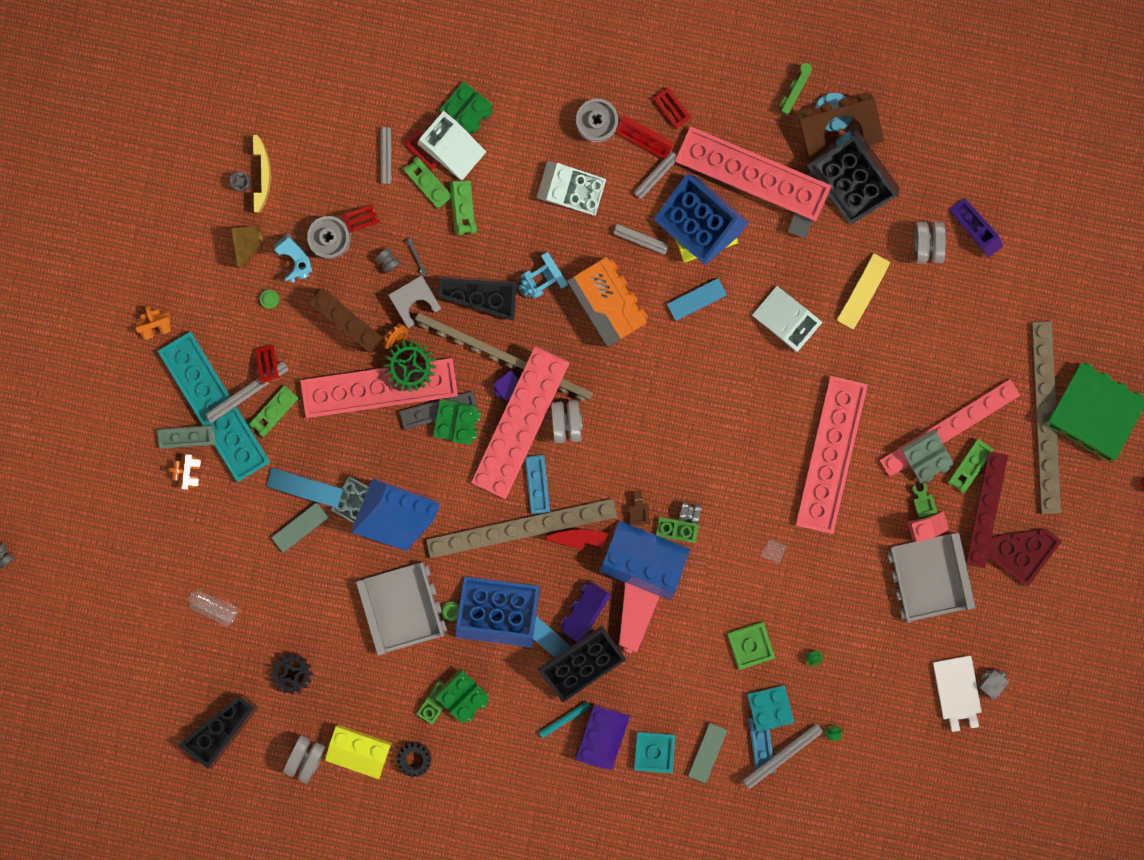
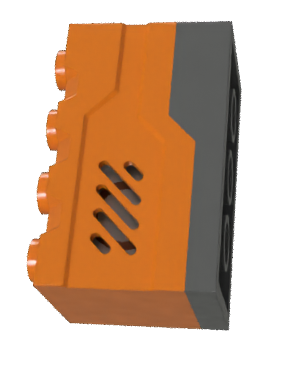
[567,257,648,348]

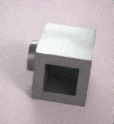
[978,669,1009,700]

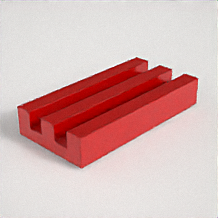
[653,87,691,129]
[404,130,440,171]
[342,205,380,233]
[255,345,280,385]

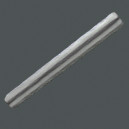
[206,362,288,423]
[743,724,823,789]

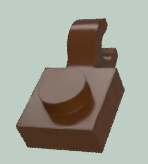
[629,491,650,525]

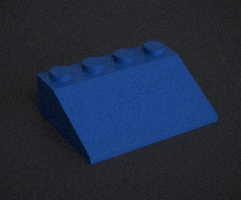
[654,173,749,265]
[351,478,440,551]
[599,520,690,600]
[456,577,540,648]

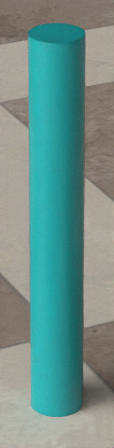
[539,701,591,738]

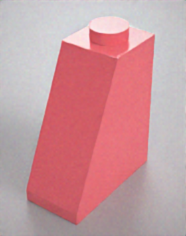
[907,511,949,542]

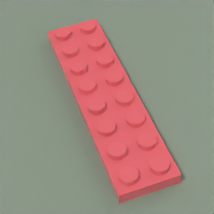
[675,126,832,222]
[471,346,570,499]
[300,358,458,418]
[796,376,868,534]

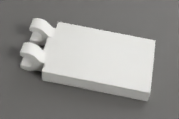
[933,655,982,732]

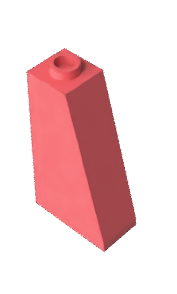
[619,582,660,653]

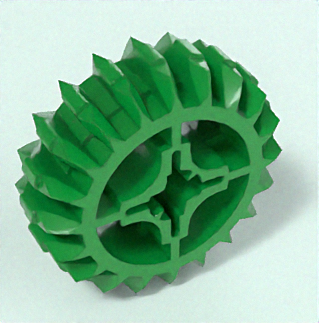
[384,340,437,392]

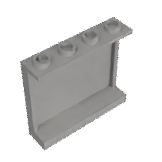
[887,532,975,623]
[356,562,447,656]

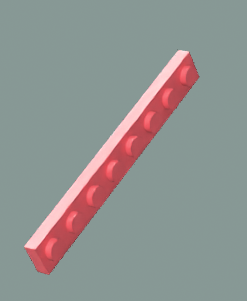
[879,379,1020,477]

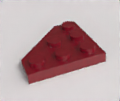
[988,529,1062,587]

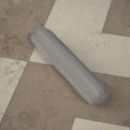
[381,127,391,184]
[634,152,677,199]
[613,224,668,254]

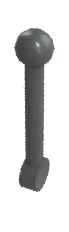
[406,238,427,275]

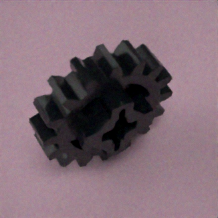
[271,653,313,695]

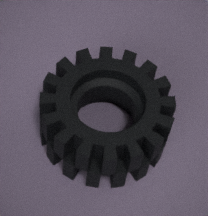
[396,742,432,778]

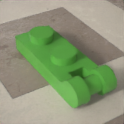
[780,63,812,115]
[403,156,451,209]
[450,181,477,235]
[249,385,299,438]
[947,439,994,494]

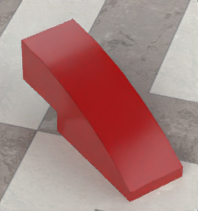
[546,529,608,550]

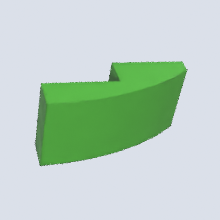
[656,517,699,543]
[417,680,445,725]

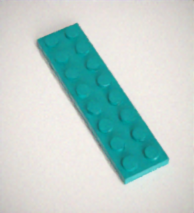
[158,331,271,482]

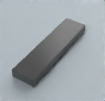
[399,391,477,430]

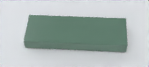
[157,425,216,449]
[272,503,329,553]
[688,723,728,783]

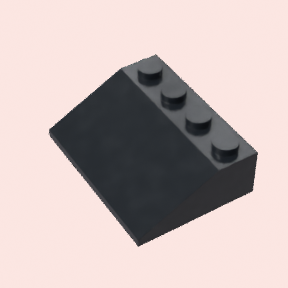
[807,127,899,225]
[538,626,626,702]

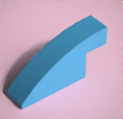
[267,468,344,508]

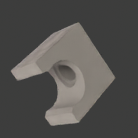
[389,276,442,329]

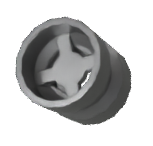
[230,172,251,192]
[375,248,401,274]
[679,501,702,524]
[0,543,15,569]

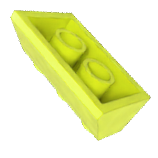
[325,724,392,779]

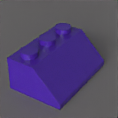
[560,581,611,642]
[576,703,630,770]

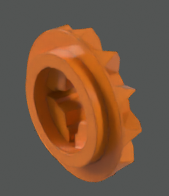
[383,324,409,351]

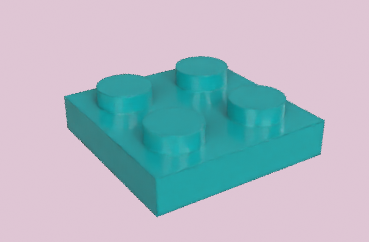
[747,686,794,732]
[634,731,675,773]

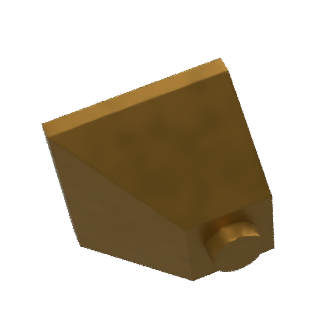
[232,226,264,268]

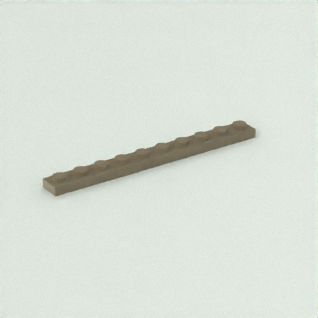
[415,313,593,401]
[1032,321,1061,514]
[426,499,617,558]

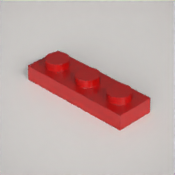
[615,115,674,159]

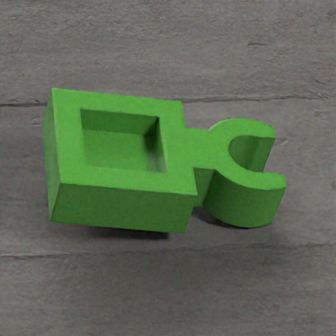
[913,482,938,518]

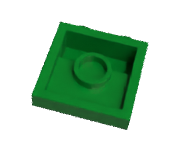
[439,81,493,134]
[433,399,481,445]
[434,669,490,724]

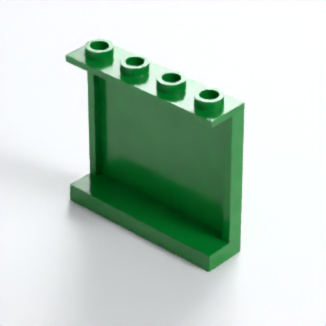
[1045,362,1144,463]

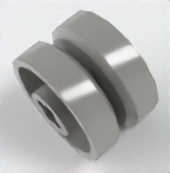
[576,99,618,143]
[307,216,351,259]
[913,221,946,264]
[552,400,582,443]
[283,735,326,785]

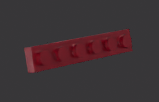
[966,451,1008,568]

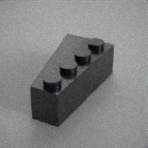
[438,276,517,321]
[178,695,259,769]

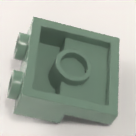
[901,429,953,483]

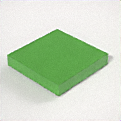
[727,622,775,670]

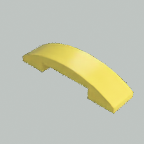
[253,135,271,213]
[837,253,890,330]

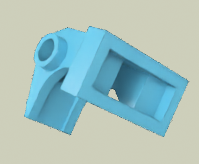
[274,233,312,283]
[518,252,568,299]

